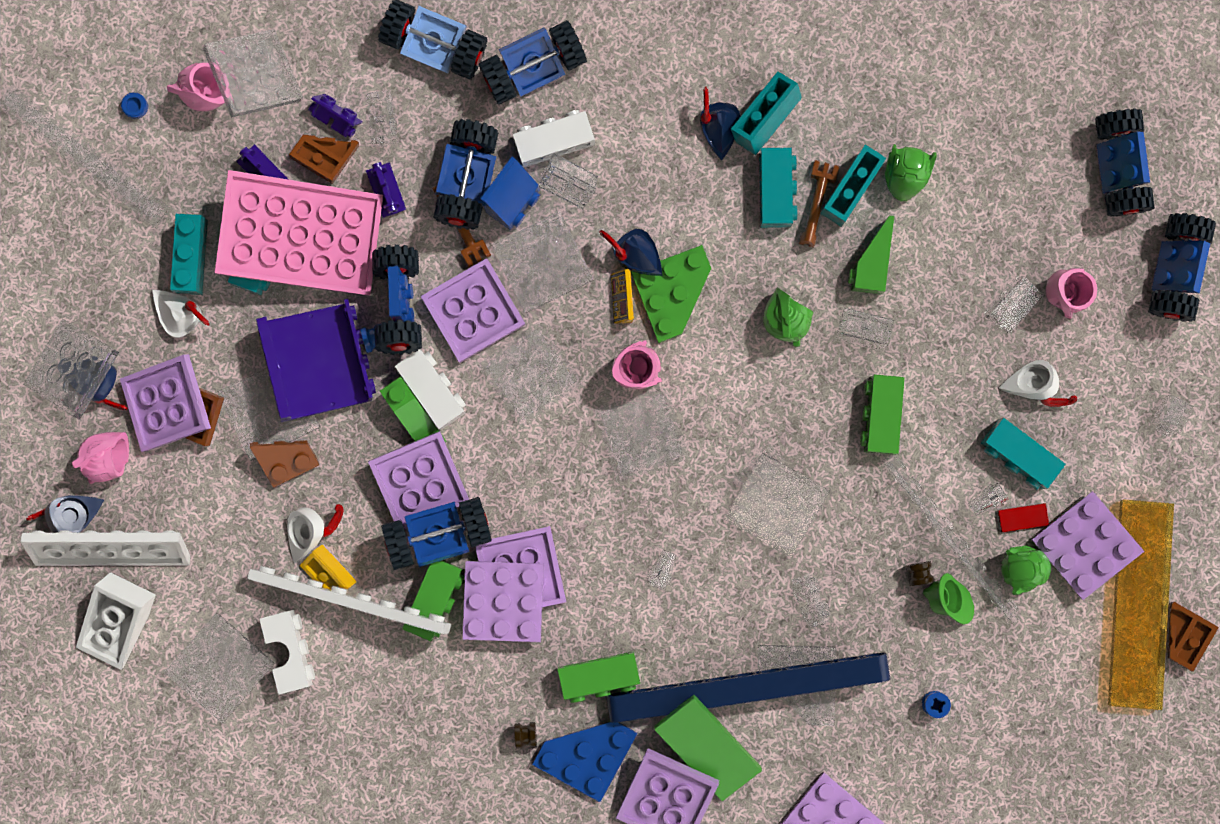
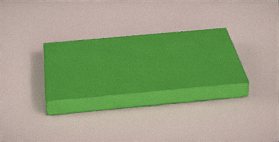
[654,695,762,801]

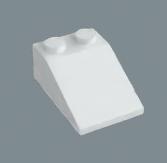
[76,572,156,670]

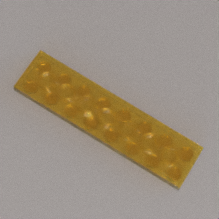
[1108,499,1174,710]

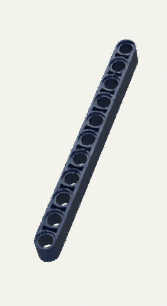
[606,652,891,723]

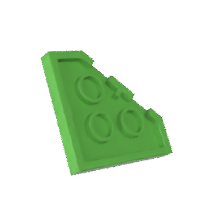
[631,245,711,343]

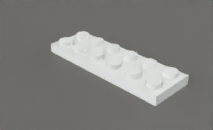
[21,530,190,566]

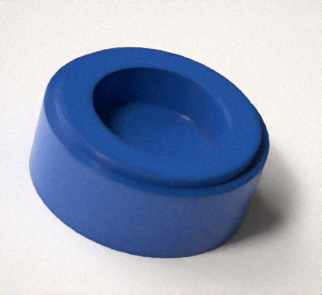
[121,92,148,119]

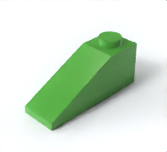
[848,215,894,295]
[380,377,447,443]

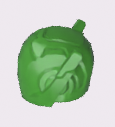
[885,144,937,201]
[763,287,813,347]
[1001,546,1051,595]

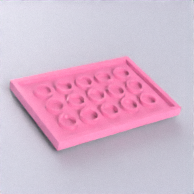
[214,170,383,296]

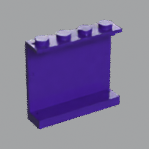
[256,299,376,422]

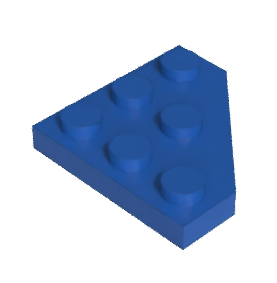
[532,722,638,802]

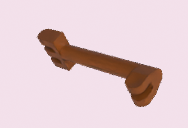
[799,160,839,248]
[432,186,491,267]

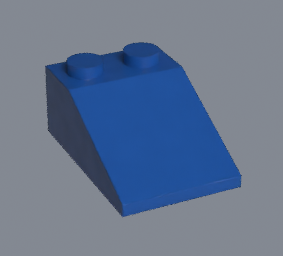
[481,157,541,230]

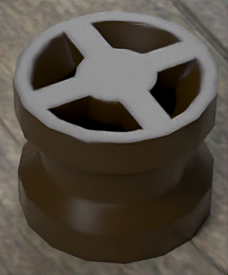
[905,561,935,586]
[514,722,537,750]

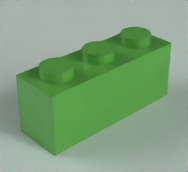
[860,374,905,455]
[402,560,465,641]
[558,651,640,703]

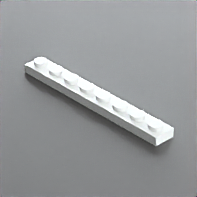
[247,566,451,634]

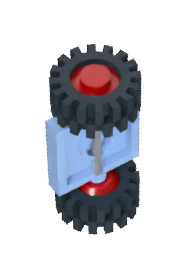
[378,0,488,80]

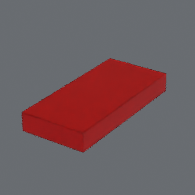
[998,503,1049,532]

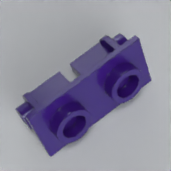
[308,94,363,138]
[236,144,289,180]
[366,162,407,218]

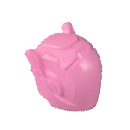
[167,63,229,111]
[1045,268,1097,319]
[612,340,662,389]
[72,432,129,484]

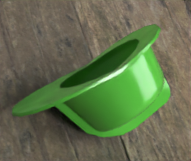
[923,573,974,625]

